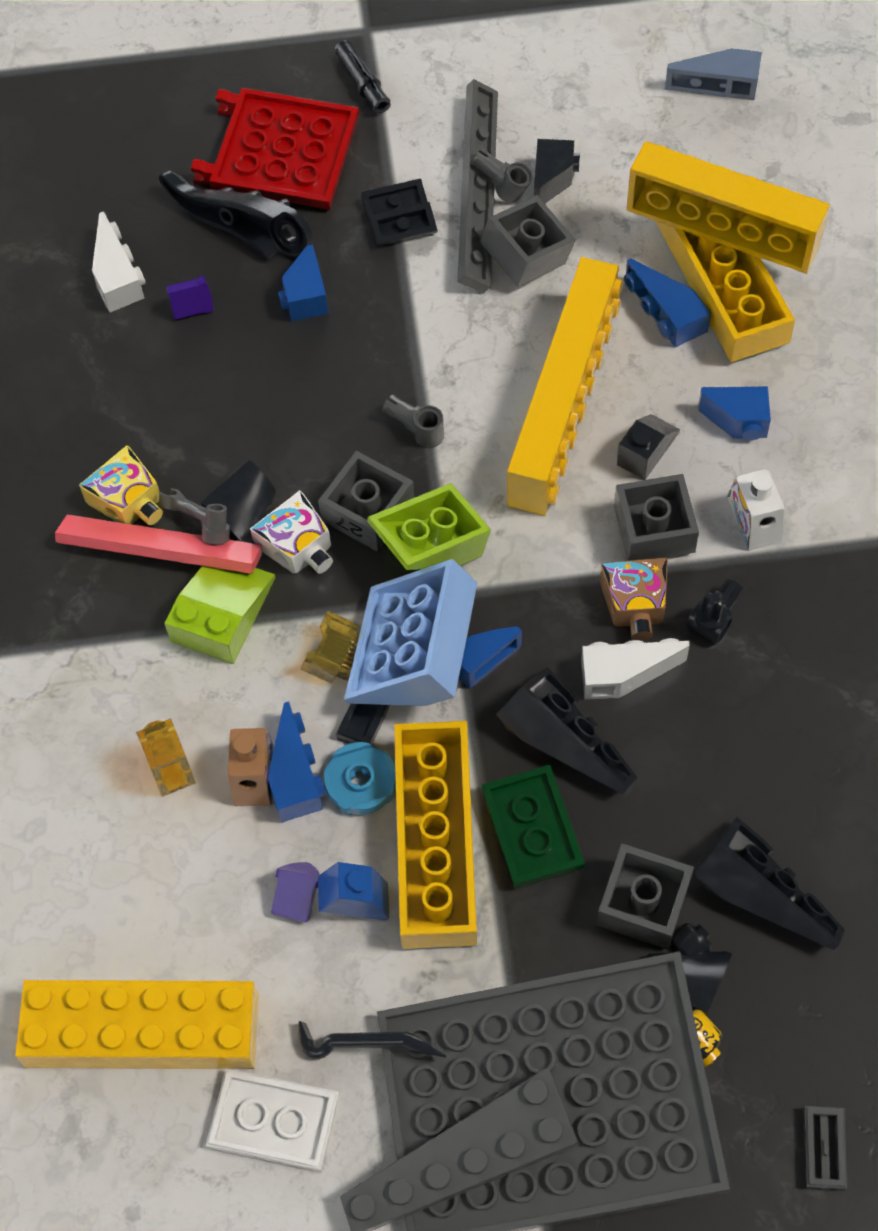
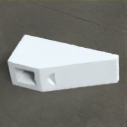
[92,211,146,312]
[581,638,690,700]

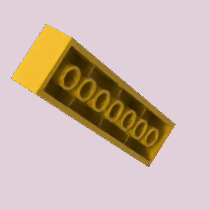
[507,257,623,516]

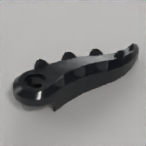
[158,170,313,258]

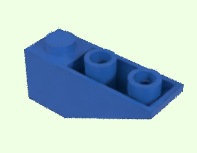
[624,258,711,348]
[267,701,326,823]

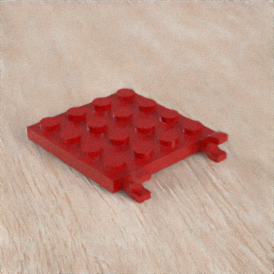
[191,88,359,210]

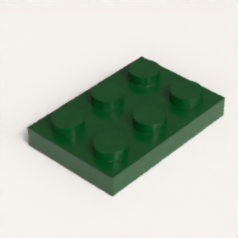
[481,765,585,889]

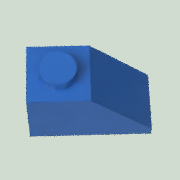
[278,245,328,322]
[698,386,771,440]
[318,862,389,921]

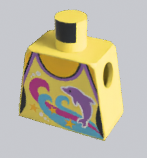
[79,445,163,526]

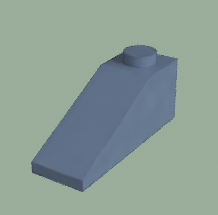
[665,48,762,100]

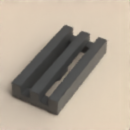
[803,1106,847,1191]

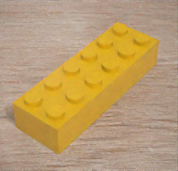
[626,141,830,274]
[655,221,795,362]
[394,721,477,949]
[15,980,259,1069]

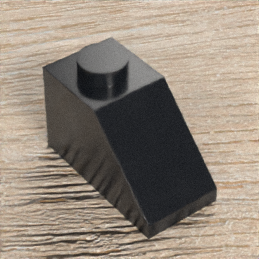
[534,139,580,204]
[617,414,680,480]

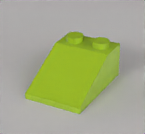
[367,483,491,570]
[164,566,276,664]

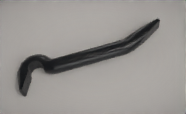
[299,1021,447,1060]

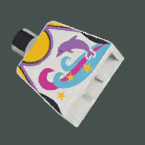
[727,469,785,551]
[250,490,333,574]

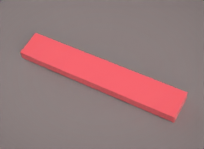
[55,514,262,574]

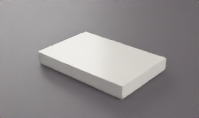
[206,1068,340,1172]

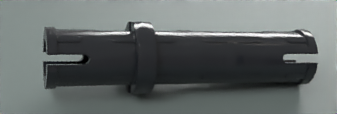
[335,40,391,114]

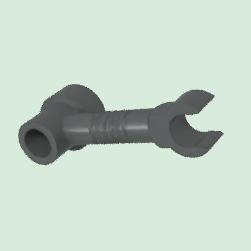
[159,488,230,545]

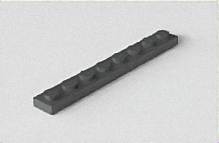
[457,79,498,293]

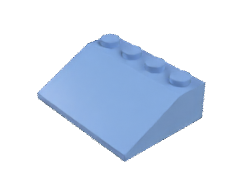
[344,559,477,706]

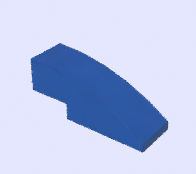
[458,626,522,689]

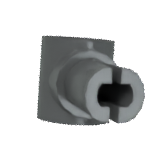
[470,147,533,203]
[382,395,444,448]

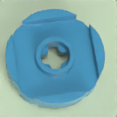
[324,742,396,815]

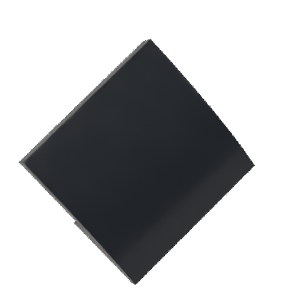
[361,178,438,247]

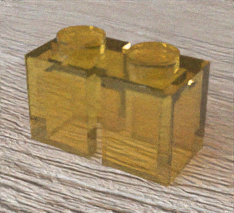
[136,718,196,797]

